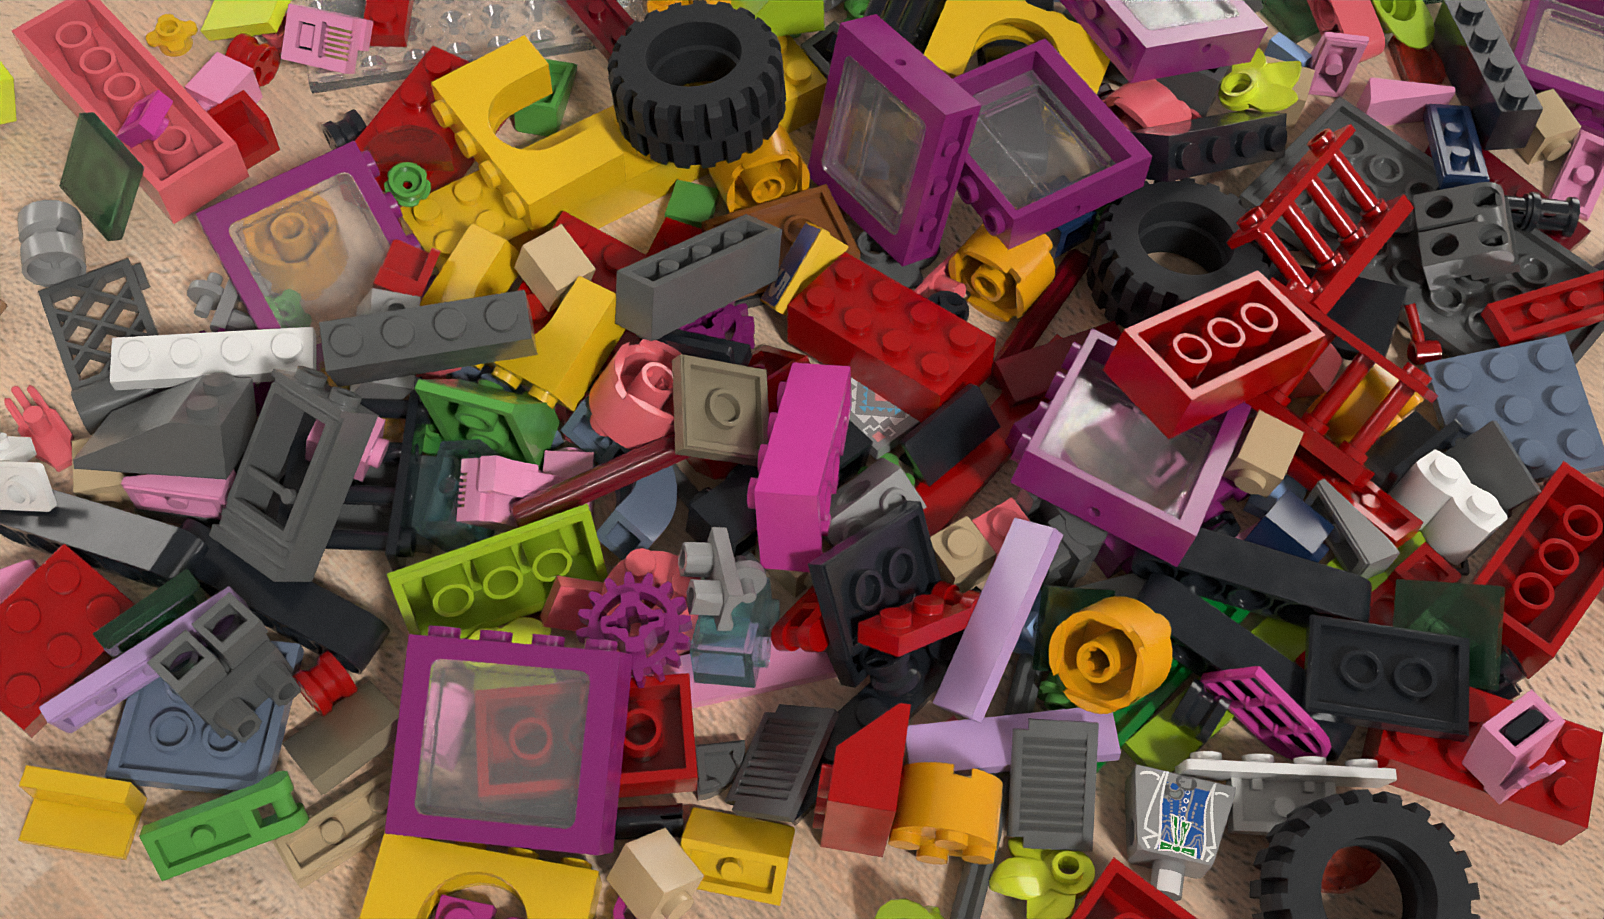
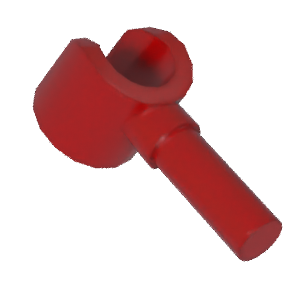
[1404,303,1442,365]

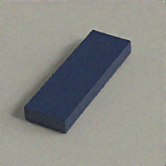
[1423,104,1490,190]

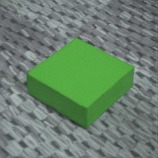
[665,179,719,229]

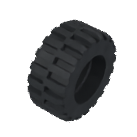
[607,0,786,169]
[1086,178,1272,329]
[1249,789,1481,919]

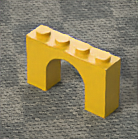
[924,0,1110,145]
[431,35,626,233]
[420,223,626,412]
[359,832,602,919]

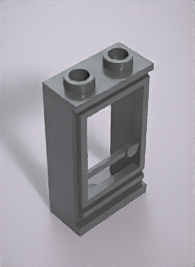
[209,366,379,582]

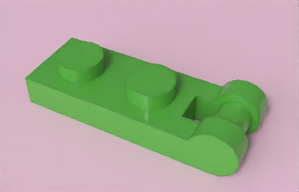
[139,771,309,881]

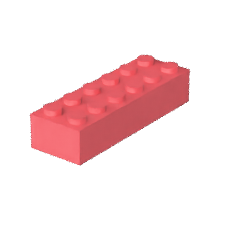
[12,0,249,224]

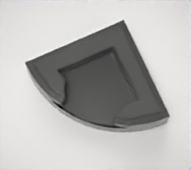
[695,740,745,801]

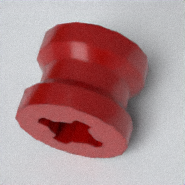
[225,33,280,87]
[293,651,358,717]

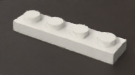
[110,327,316,391]

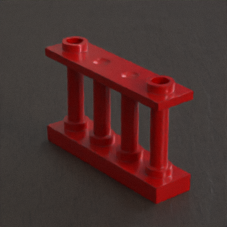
[1226,124,1414,321]
[1245,277,1438,489]

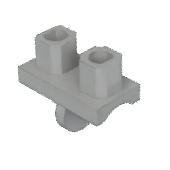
[187,256,272,332]
[678,527,767,631]

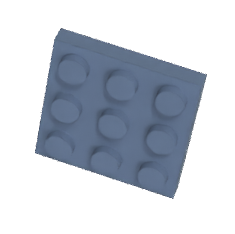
[1422,334,1604,483]
[104,628,304,795]

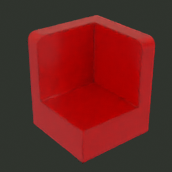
[207,90,280,170]
[372,239,441,300]

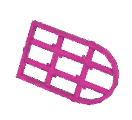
[1199,666,1332,760]

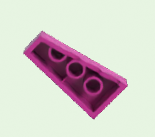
[747,363,852,573]

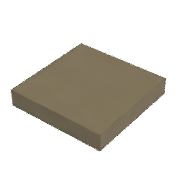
[672,354,769,467]
[282,680,399,795]

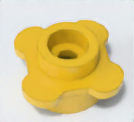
[146,14,198,57]

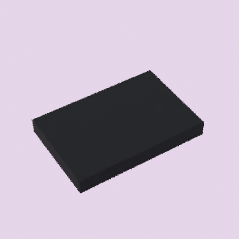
[1267,262,1408,361]
[808,501,941,661]
[1302,615,1470,742]

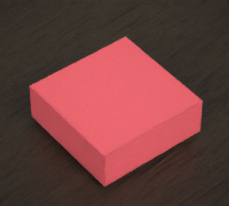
[540,576,604,631]

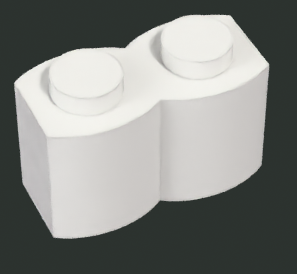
[1388,449,1508,566]

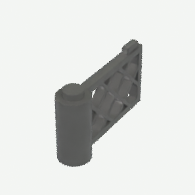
[38,258,172,435]

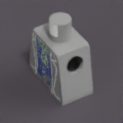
[1125,764,1236,901]

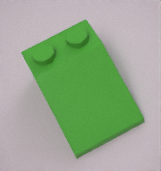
[415,379,560,471]

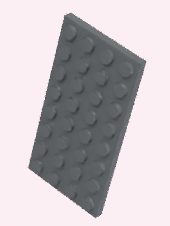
[1239,96,1604,365]

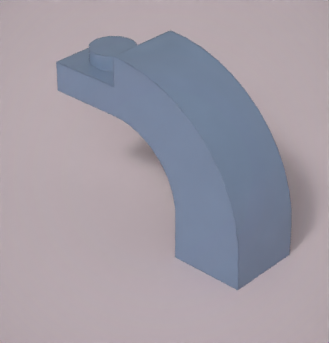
[560,395,677,560]

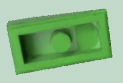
[514,59,577,137]

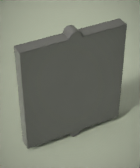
[1443,420,1542,518]

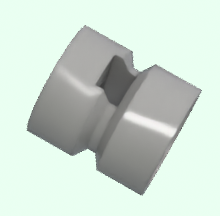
[17,200,87,287]

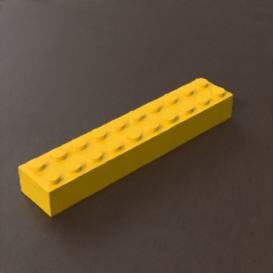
[400,35,827,276]

